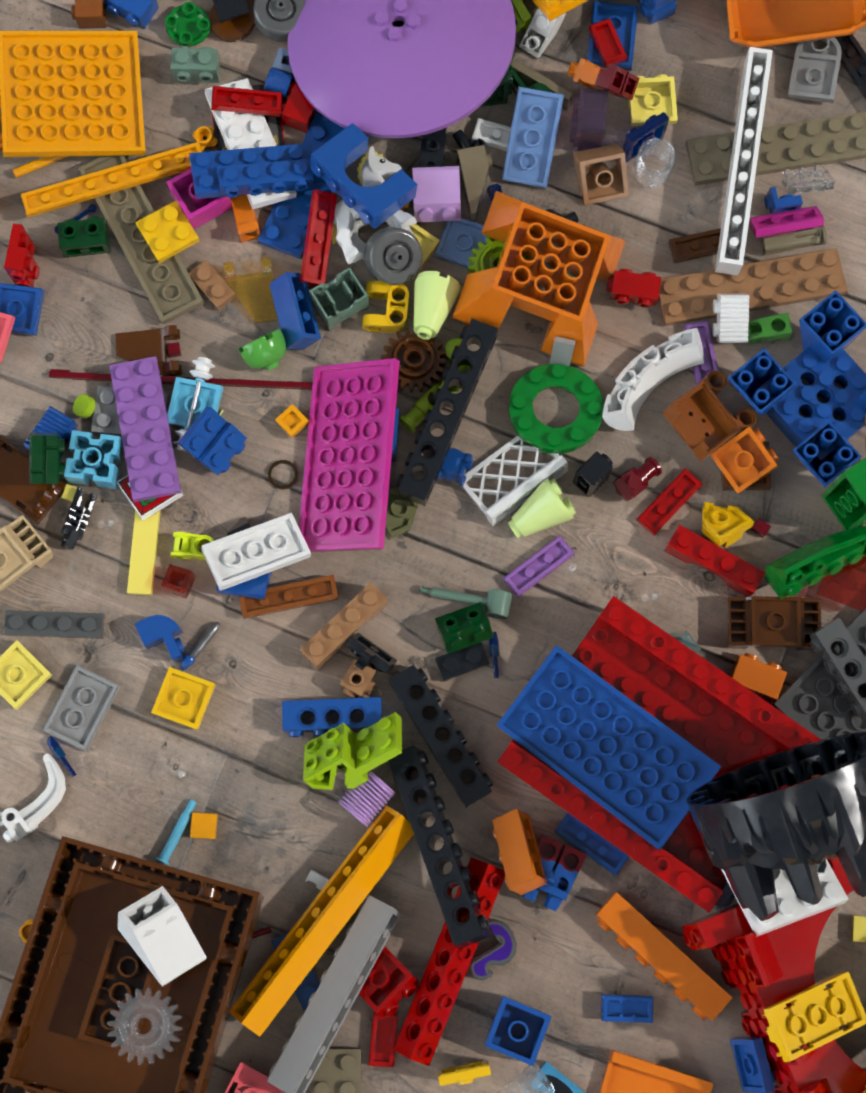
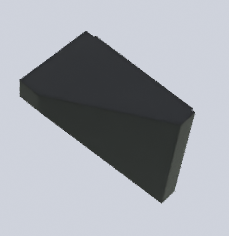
[227,517,251,536]

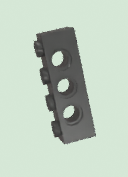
[809,618,866,719]

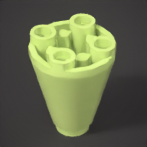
[508,478,576,538]

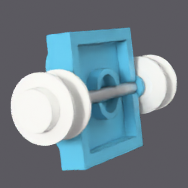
[168,357,224,452]

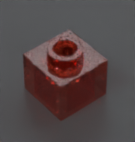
[161,564,195,599]

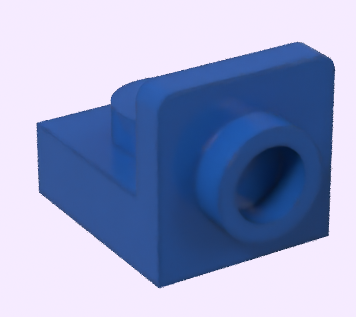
[764,187,803,214]

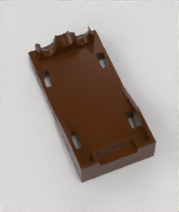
[0,436,66,524]

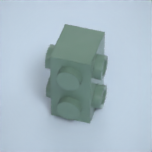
[170,46,221,83]

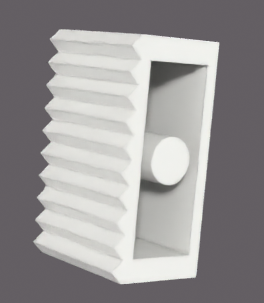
[712,293,750,343]

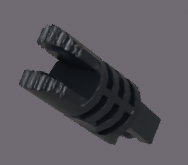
[61,487,97,550]

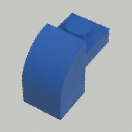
[135,615,185,663]

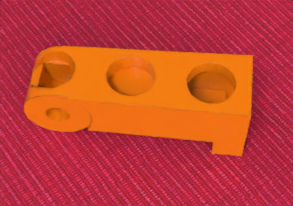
[230,195,260,243]

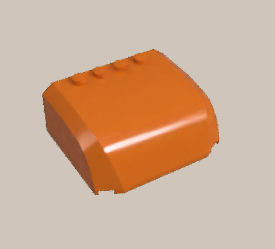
[726,0,866,49]

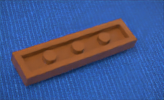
[239,575,339,619]

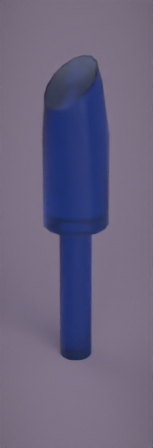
[489,632,500,678]
[47,736,77,777]

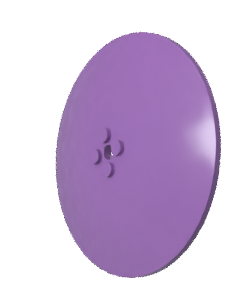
[288,0,516,138]

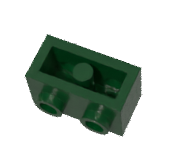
[57,216,110,258]
[435,602,494,654]

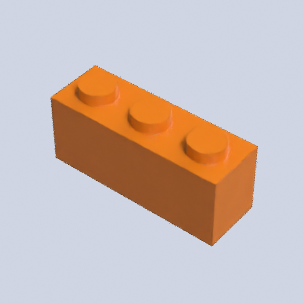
[492,809,547,895]

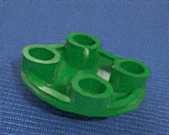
[165,2,211,47]

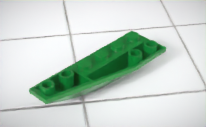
[764,526,866,599]

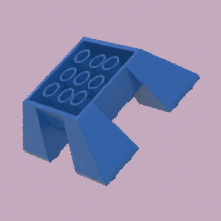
[727,290,866,488]

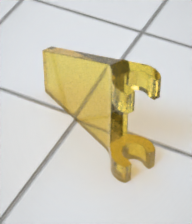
[223,257,278,323]

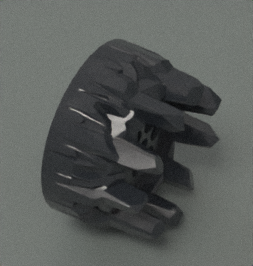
[686,731,866,921]

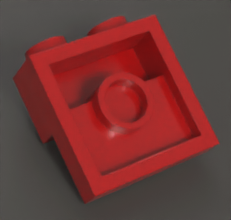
[4,223,40,287]
[359,946,419,1018]

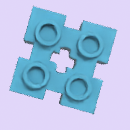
[64,430,124,490]

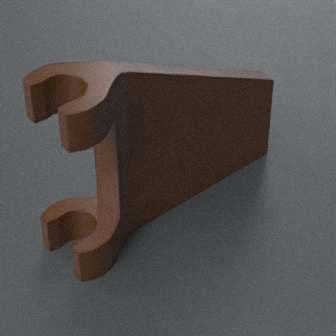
[116,325,182,376]

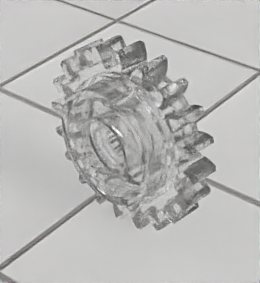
[107,988,182,1065]

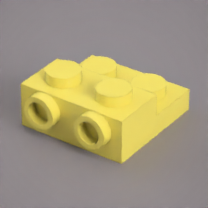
[627,74,678,126]

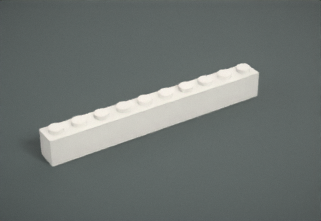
[715,47,773,276]

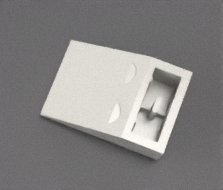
[118,886,206,987]

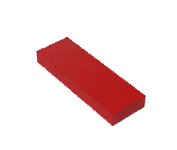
[211,86,282,117]
[636,468,703,536]

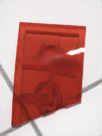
[816,555,866,612]

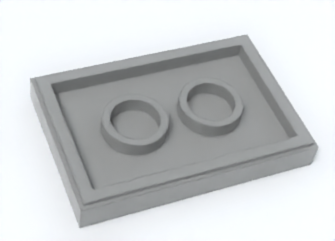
[42,664,121,752]

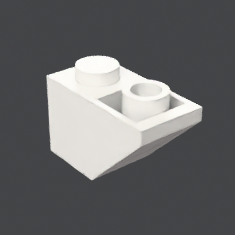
[519,8,567,58]

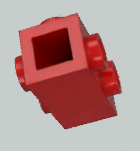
[606,269,661,308]

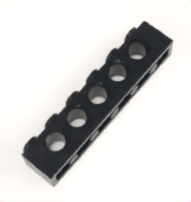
[389,664,493,808]

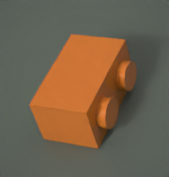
[730,653,787,702]

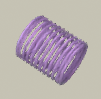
[338,771,396,827]

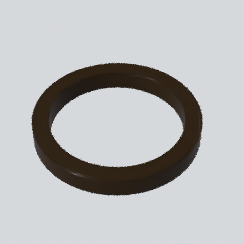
[268,460,298,490]

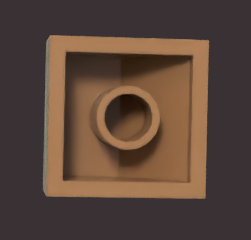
[573,143,629,205]

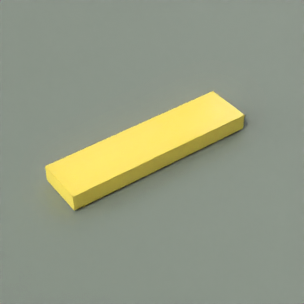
[127,510,161,596]

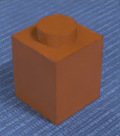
[71,0,106,29]

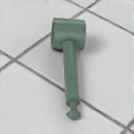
[420,585,513,619]

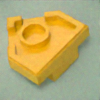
[702,502,754,548]

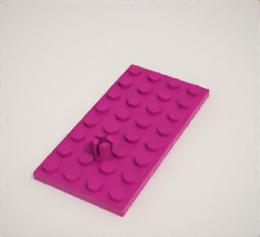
[299,358,400,552]

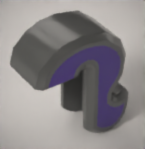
[469,919,517,981]

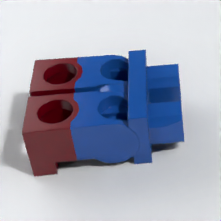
[522,834,587,912]

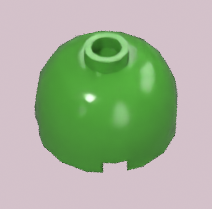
[238,328,286,371]

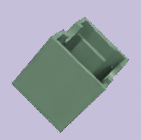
[309,267,369,331]

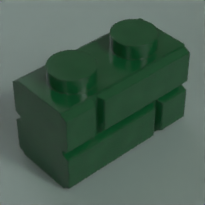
[29,432,65,484]

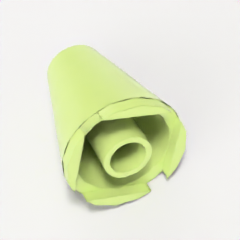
[413,271,461,340]

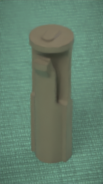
[761,226,827,256]

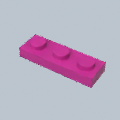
[749,206,824,238]

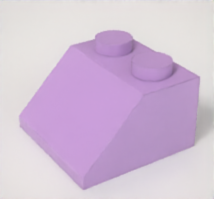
[412,166,461,222]

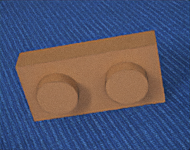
[189,260,236,310]

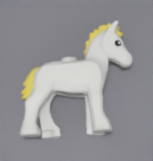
[331,146,417,265]

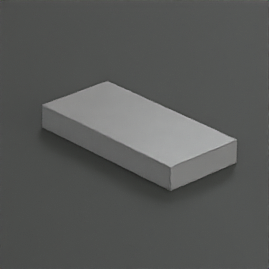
[549,336,576,367]

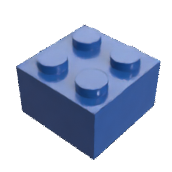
[484,995,552,1066]

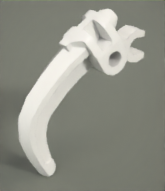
[0,754,66,843]

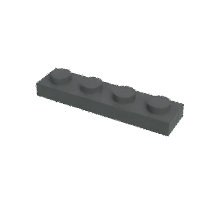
[4,610,105,639]

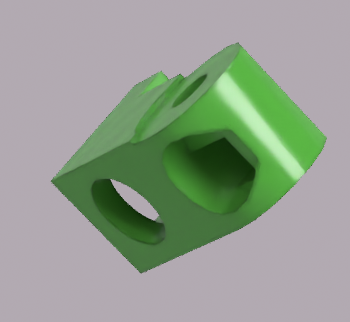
[748,313,792,344]

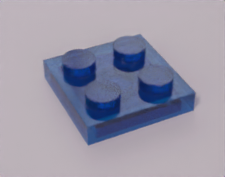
[623,112,669,163]

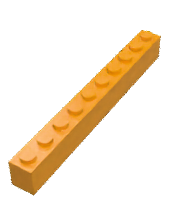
[228,805,414,1037]

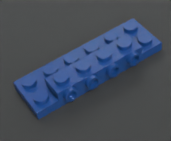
[189,142,328,199]

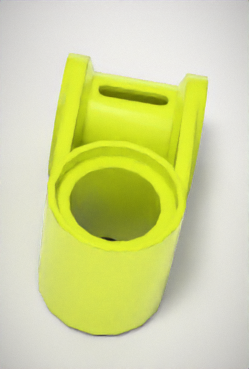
[170,532,214,561]

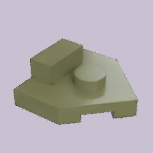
[385,487,419,541]

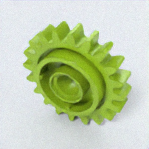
[468,237,530,273]

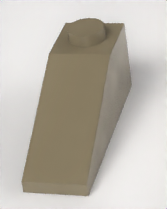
[457,145,492,222]

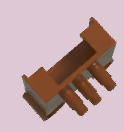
[662,370,757,462]

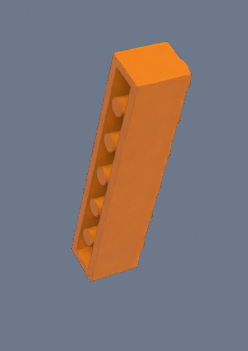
[594,892,733,1021]

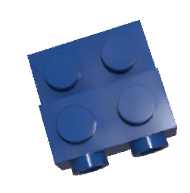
[178,406,247,475]

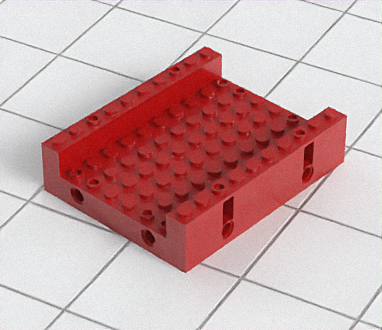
[497,596,821,913]

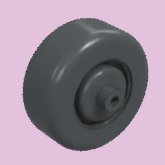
[253,0,305,42]
[364,227,422,285]

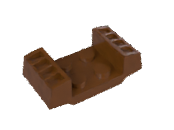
[728,596,821,650]

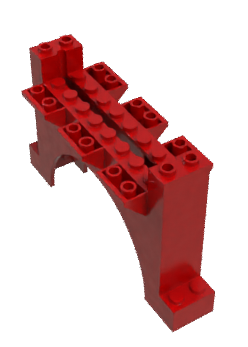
[682,857,866,1093]

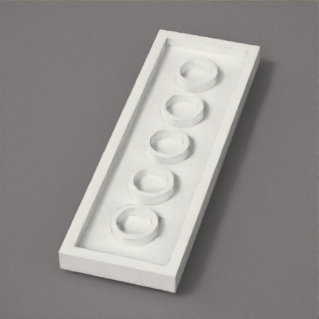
[205,78,297,209]

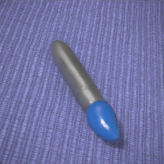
[181,622,220,671]

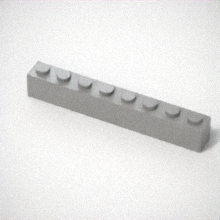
[267,895,402,1093]

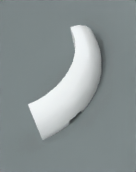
[602,328,704,431]

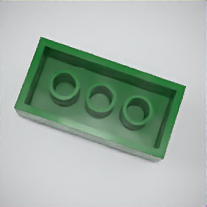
[821,458,866,530]

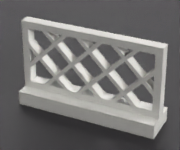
[461,436,568,527]

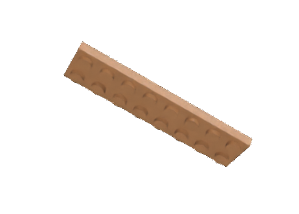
[658,248,848,326]

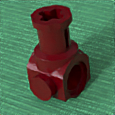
[612,457,662,501]

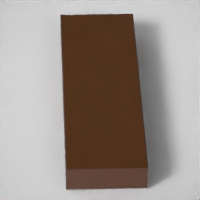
[668,228,721,264]

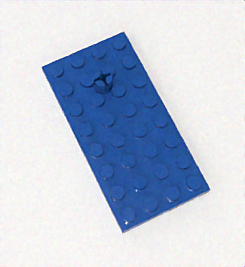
[496,645,722,850]

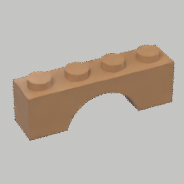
[300,582,389,670]

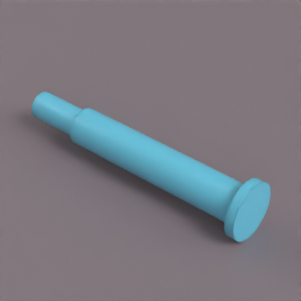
[155,799,197,865]

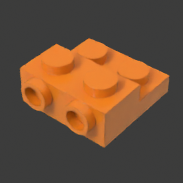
[710,426,780,494]

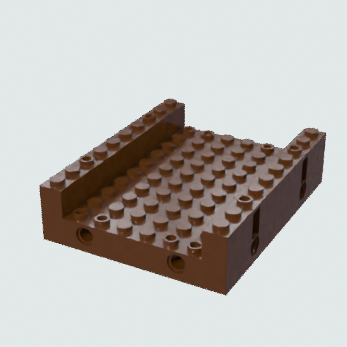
[0,836,264,1093]

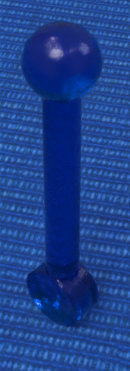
[55,204,97,234]

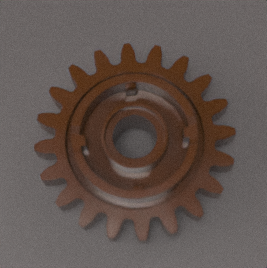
[381,328,447,393]

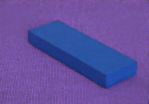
[554,812,630,876]

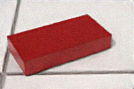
[588,18,627,68]
[368,1012,398,1068]

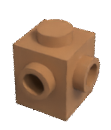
[340,659,377,698]

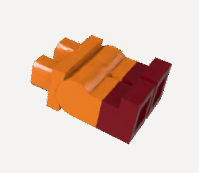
[568,58,640,100]

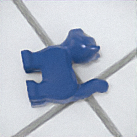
[431,448,473,487]

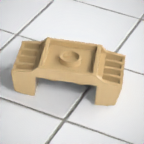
[0,515,53,592]

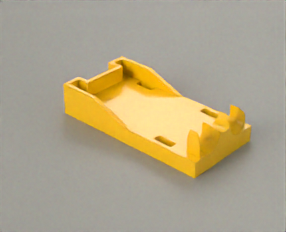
[761,971,866,1062]

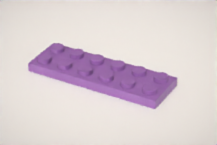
[109,356,182,502]

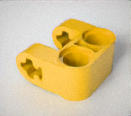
[362,281,409,333]

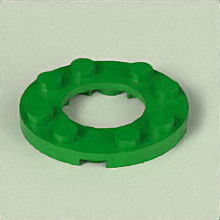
[508,364,604,454]

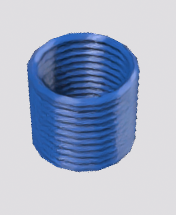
[264,67,293,99]

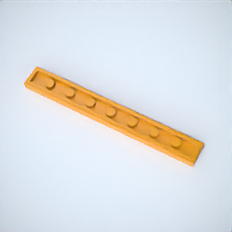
[20,142,202,218]

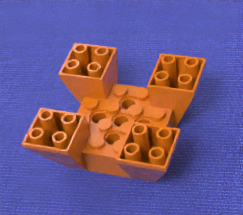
[452,191,626,367]

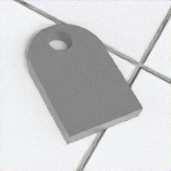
[788,37,842,103]

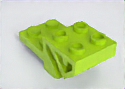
[303,712,402,790]

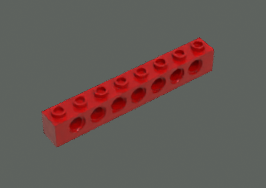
[393,857,505,1066]

